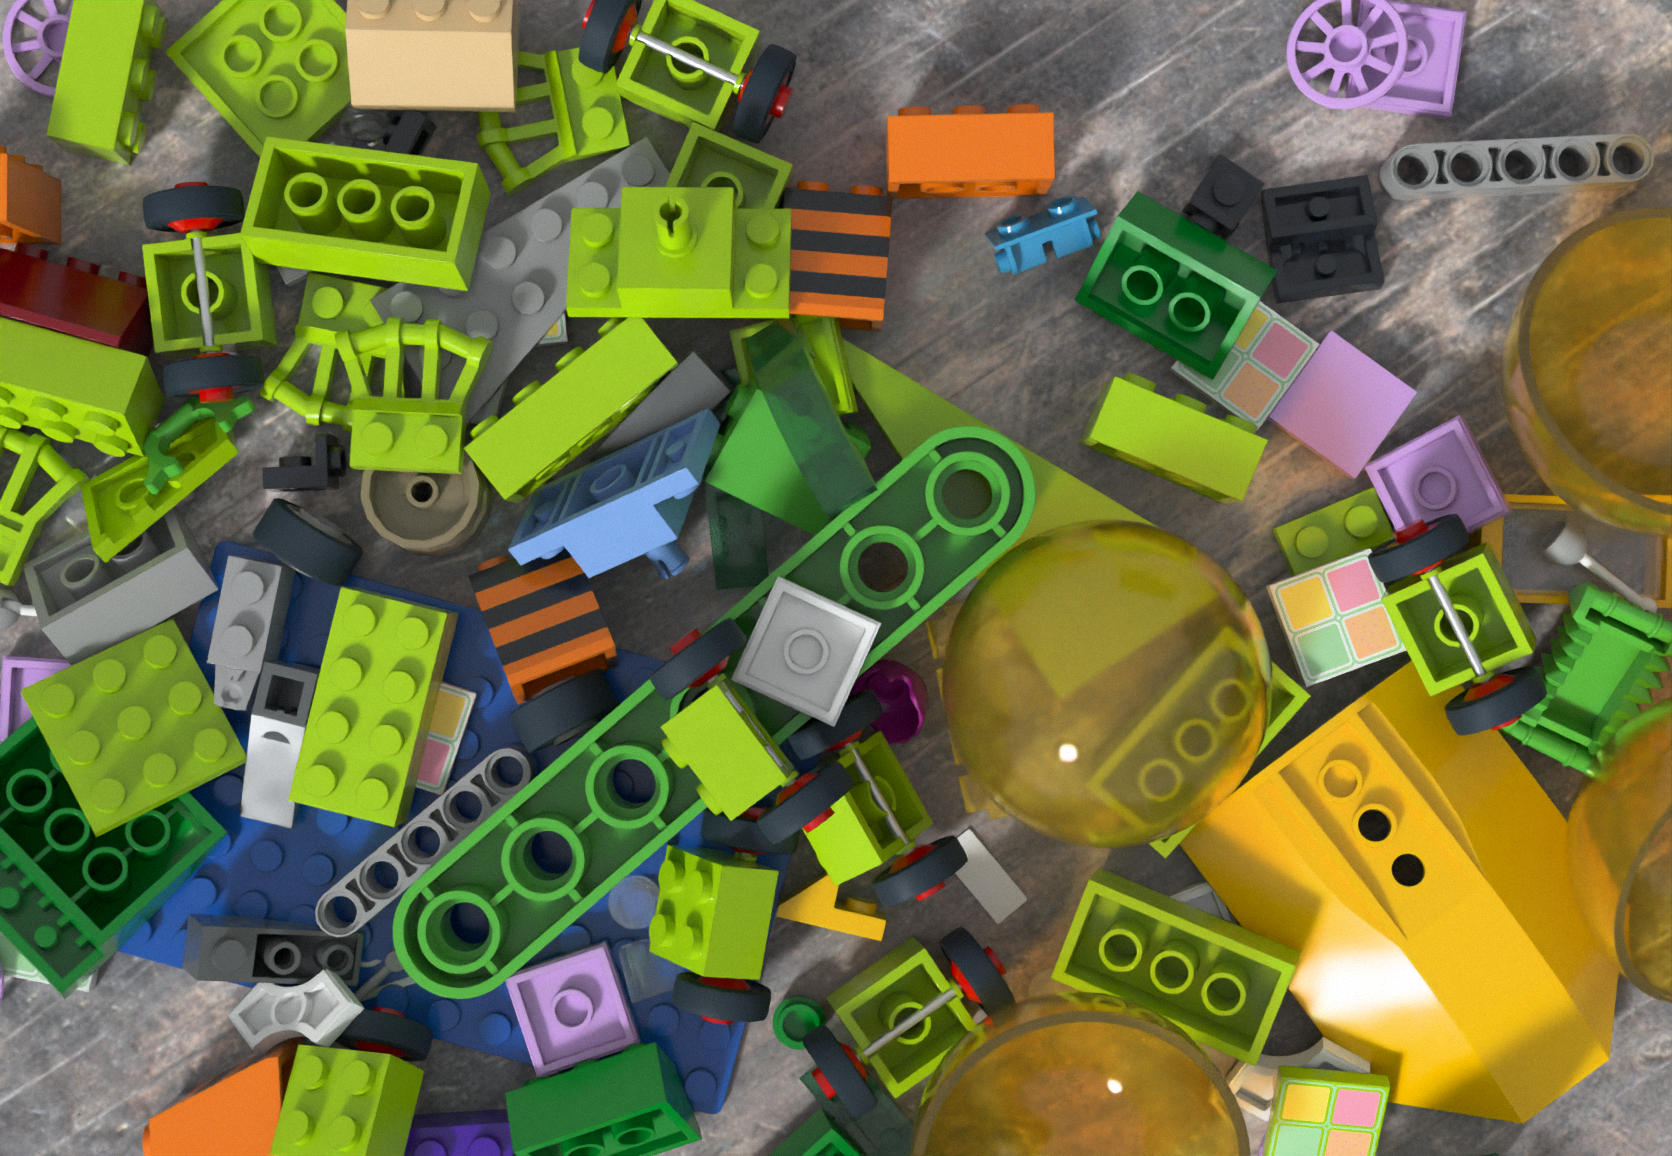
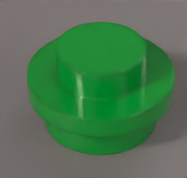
[773,995,826,1050]

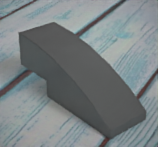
[589,351,735,462]

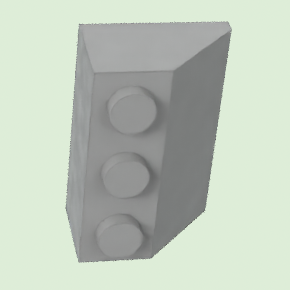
[22,505,219,666]

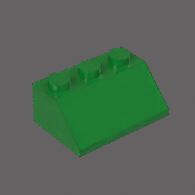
[1074,191,1277,380]
[505,1042,702,1156]

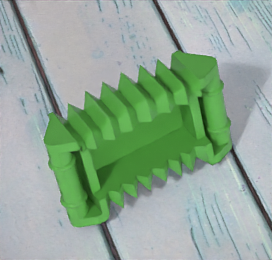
[1498,582,1672,776]

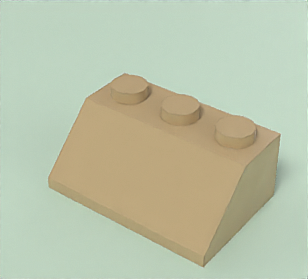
[345,0,521,112]

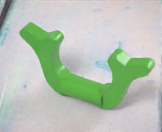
[143,395,256,494]

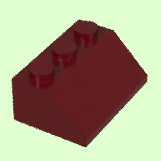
[0,242,153,357]

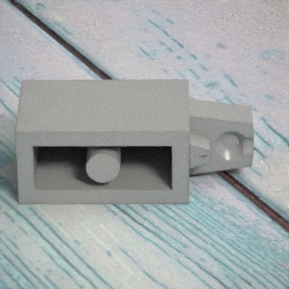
[207,555,296,711]

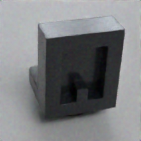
[351,110,437,156]
[1182,154,1264,240]
[263,433,347,492]

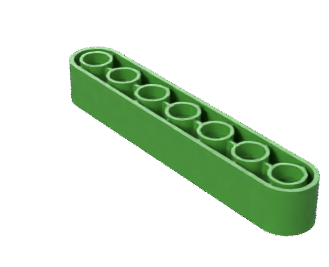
[393,426,1036,999]

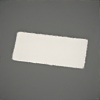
[955,829,1027,924]

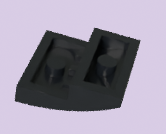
[1261,175,1385,304]

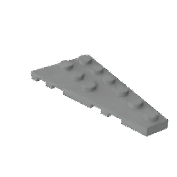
[370,136,670,429]

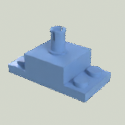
[508,408,721,579]

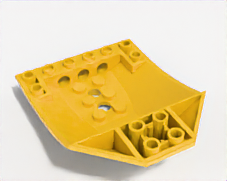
[1179,660,1625,1124]

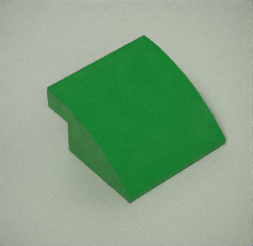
[0,716,228,999]

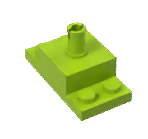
[566,187,792,319]

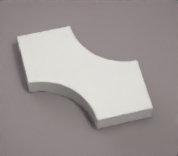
[228,969,364,1055]
[1220,1037,1370,1121]

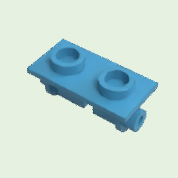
[985,196,1101,275]

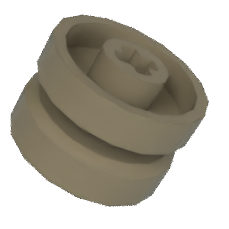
[360,450,492,557]

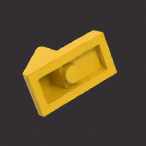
[776,870,886,941]

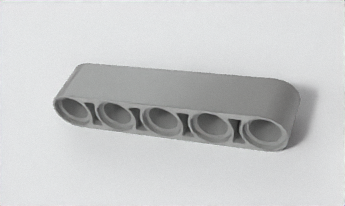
[1378,133,1655,201]
[315,745,538,937]

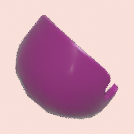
[848,659,929,744]

